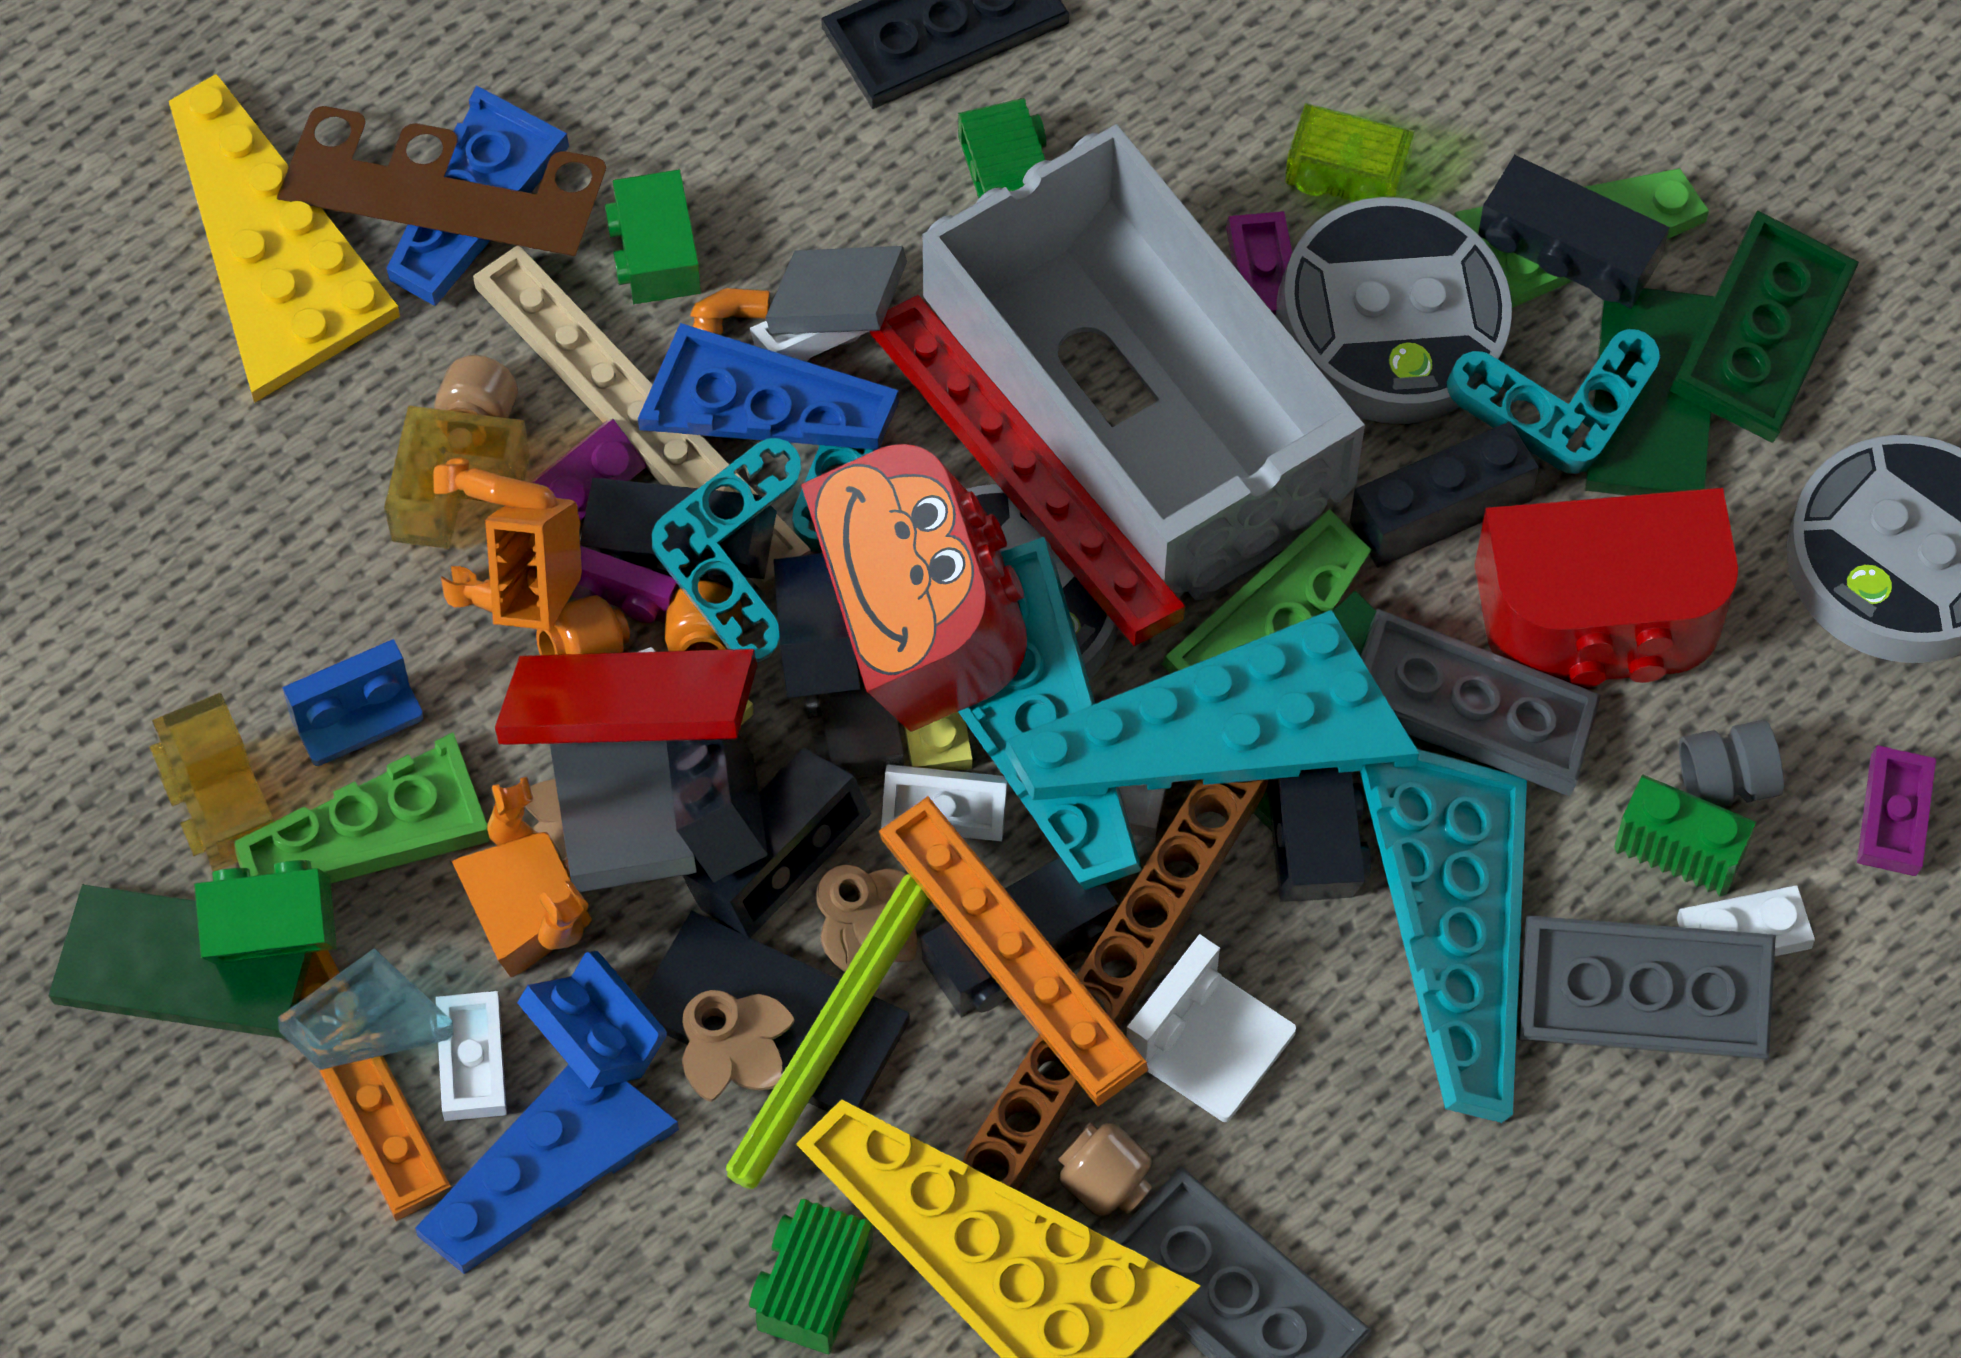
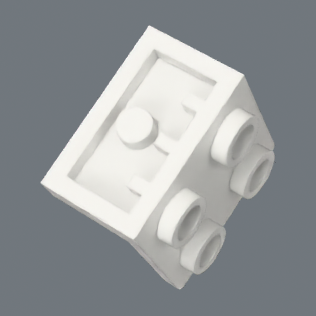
[1126,934,1296,1122]

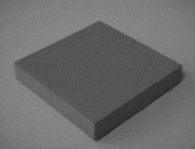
[766,246,907,334]

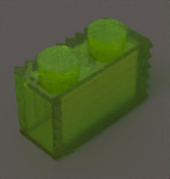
[1285,103,1415,202]

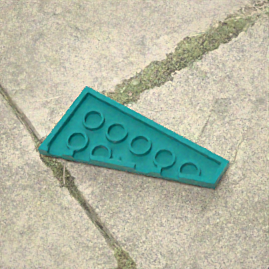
[958,537,1142,890]
[1005,610,1419,800]
[1360,749,1527,1123]

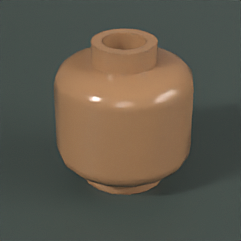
[434,355,518,442]
[1057,1122,1152,1216]

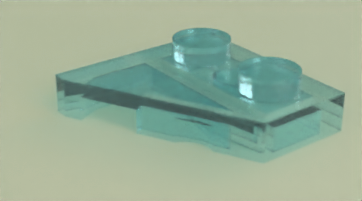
[278,948,454,1070]

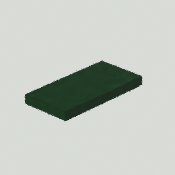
[1669,210,1859,443]
[1585,288,1714,496]
[48,884,313,1039]

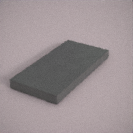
[1360,609,1601,796]
[550,741,696,892]
[1518,916,1776,1060]
[1111,1166,1372,1358]

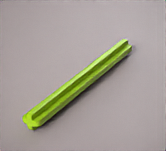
[726,874,931,1189]

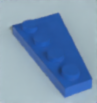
[386,85,569,306]
[638,323,899,450]
[415,1064,679,1274]

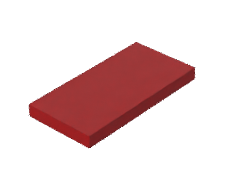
[495,649,757,745]

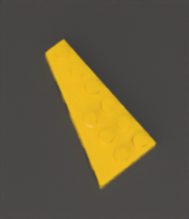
[169,74,400,403]
[796,1100,1201,1358]

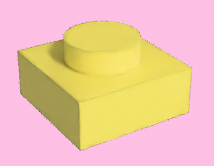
[904,712,972,771]

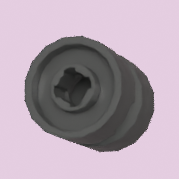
[1679,719,1784,808]

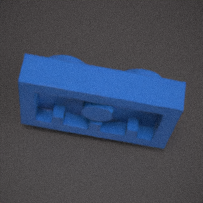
[282,639,423,766]
[517,951,667,1089]

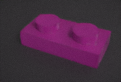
[1226,211,1292,316]
[531,419,647,520]
[572,546,679,623]
[1857,745,1936,876]

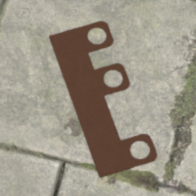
[277,106,606,256]

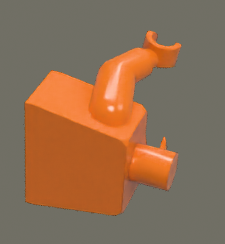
[433,457,582,630]
[452,777,592,977]

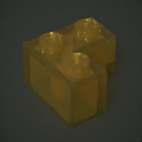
[384,405,530,549]
[149,692,274,872]

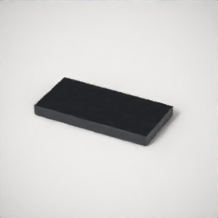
[821,0,1069,109]
[640,910,910,1112]

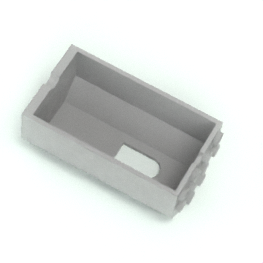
[922,124,1365,600]

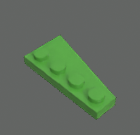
[1455,168,1709,308]
[1161,509,1371,674]
[235,732,489,883]

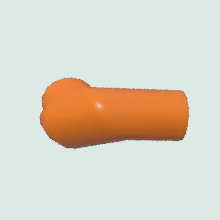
[690,288,770,335]

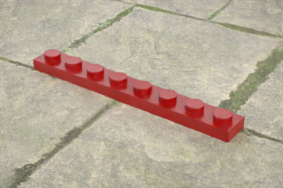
[870,295,1185,647]

